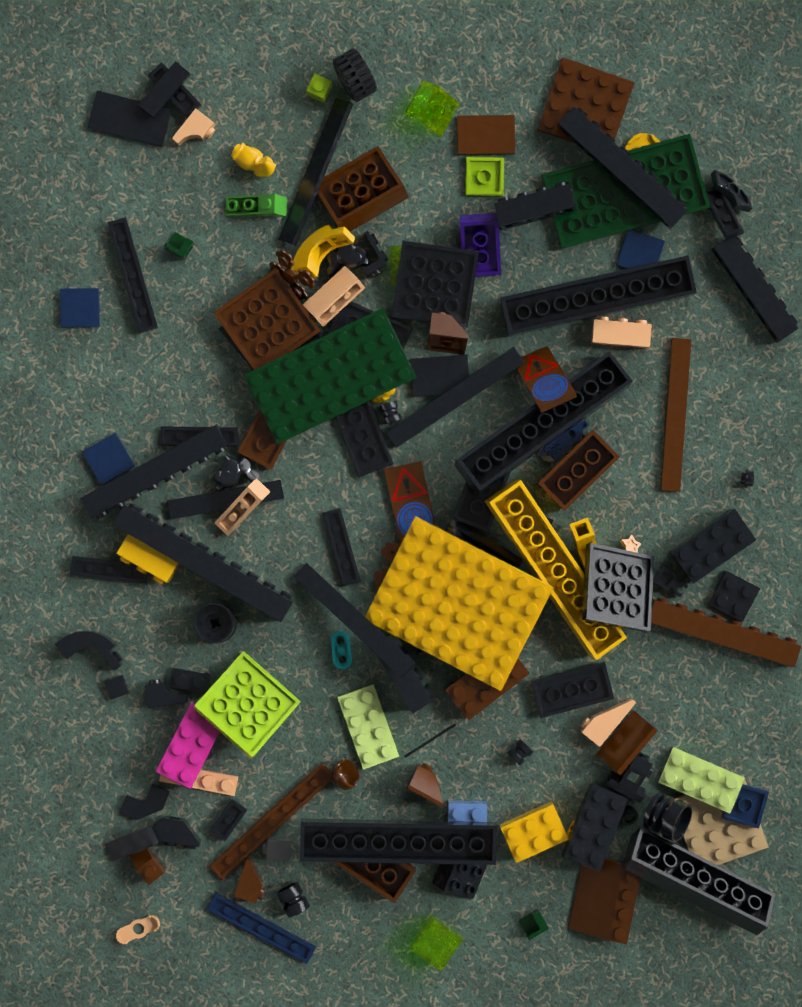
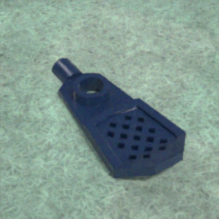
[538,420,589,462]

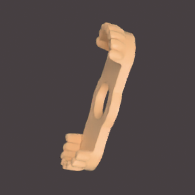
[116,915,160,944]

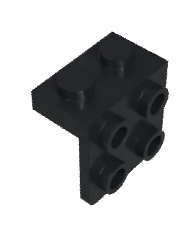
[432,864,487,899]

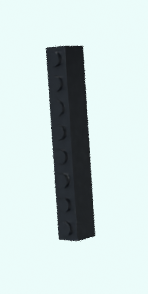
[557,106,688,229]
[80,424,228,519]

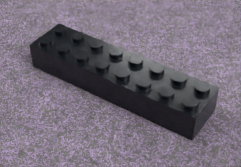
[621,827,776,935]

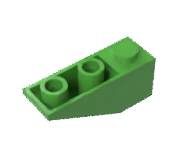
[225,194,287,217]

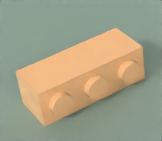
[303,266,365,327]
[591,316,652,349]

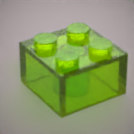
[409,913,463,971]

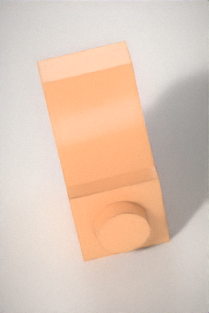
[172,109,215,146]

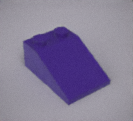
[460,213,502,277]

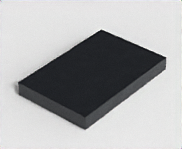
[410,354,469,397]

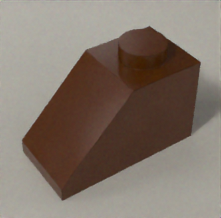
[129,848,166,885]
[234,857,265,904]

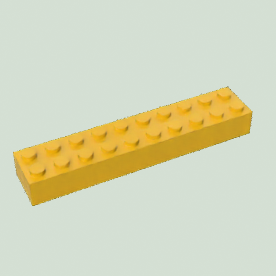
[484,479,627,660]

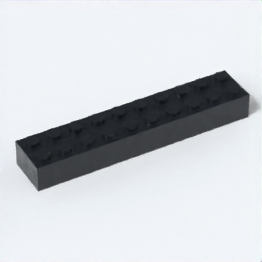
[499,255,697,337]
[454,351,633,496]
[112,503,294,622]
[300,818,497,865]

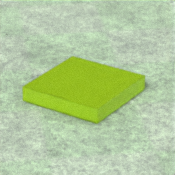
[465,157,504,197]

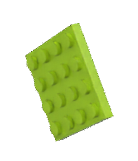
[193,651,301,759]

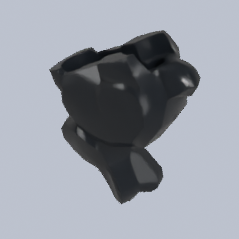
[326,245,370,278]
[213,454,260,492]

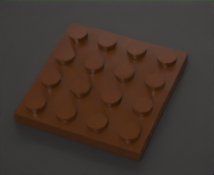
[537,57,635,143]
[214,268,321,369]

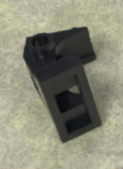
[607,751,654,804]

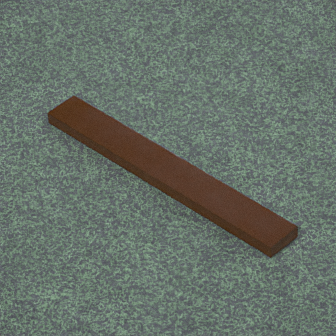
[660,338,692,492]
[209,762,333,880]

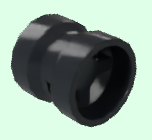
[378,401,402,425]
[507,739,534,766]

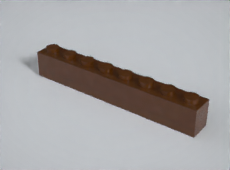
[651,597,801,668]

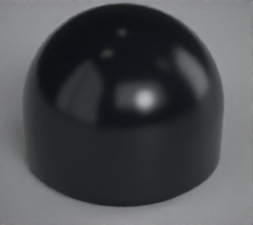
[620,805,639,825]

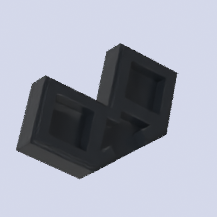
[120,784,170,820]

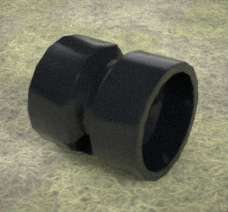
[276,882,310,918]

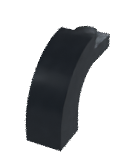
[55,630,123,670]

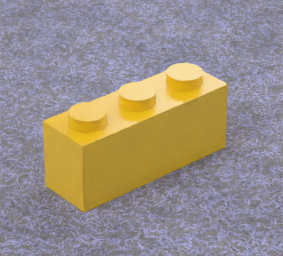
[117,534,180,584]

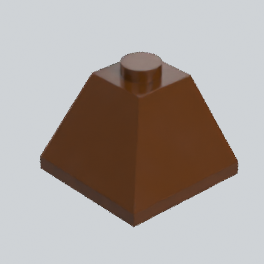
[427,312,468,355]
[407,763,444,807]

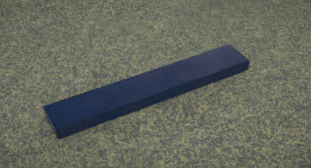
[206,892,316,964]

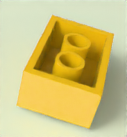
[499,801,569,863]

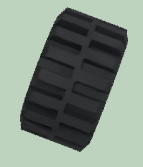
[333,48,377,102]

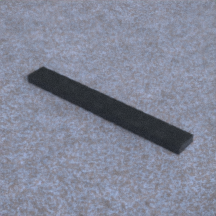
[278,98,353,246]
[386,346,525,448]
[293,563,416,678]

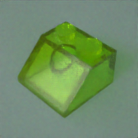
[404,80,460,137]

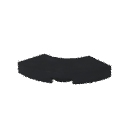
[711,170,752,212]

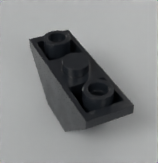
[151,816,201,849]

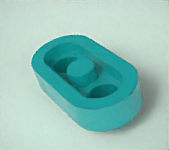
[331,631,352,669]

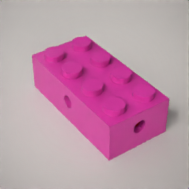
[156,702,220,790]

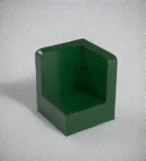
[164,232,195,260]
[519,909,549,940]

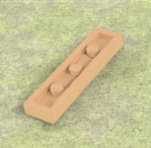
[159,769,239,796]

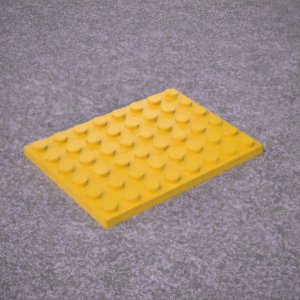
[365,516,554,691]

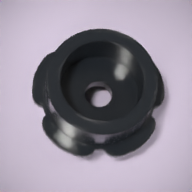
[741,469,754,488]

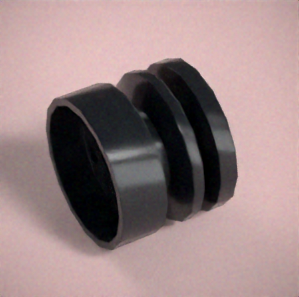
[193,603,237,644]
[643,792,692,842]

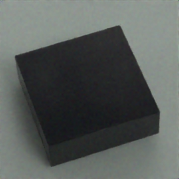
[104,675,130,700]

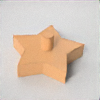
[620,535,641,553]

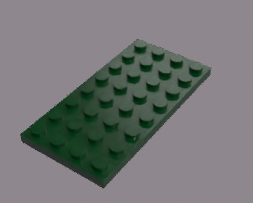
[542,134,710,249]
[243,308,417,444]

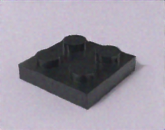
[708,570,760,622]

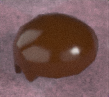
[332,759,360,790]

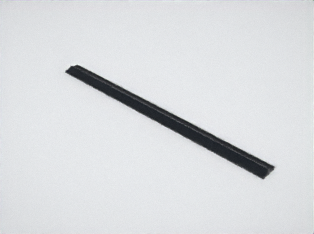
[404,723,456,758]

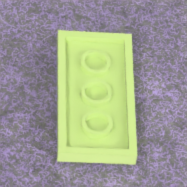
[337,684,399,769]
[659,747,745,814]

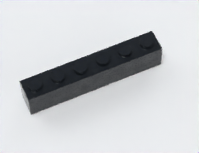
[711,236,799,343]

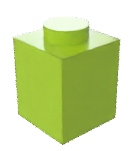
[306,73,332,103]

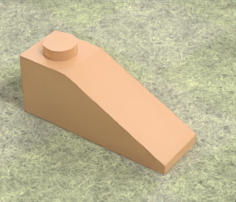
[215,479,270,536]
[580,699,636,747]

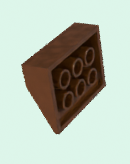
[317,146,409,232]
[568,858,641,944]

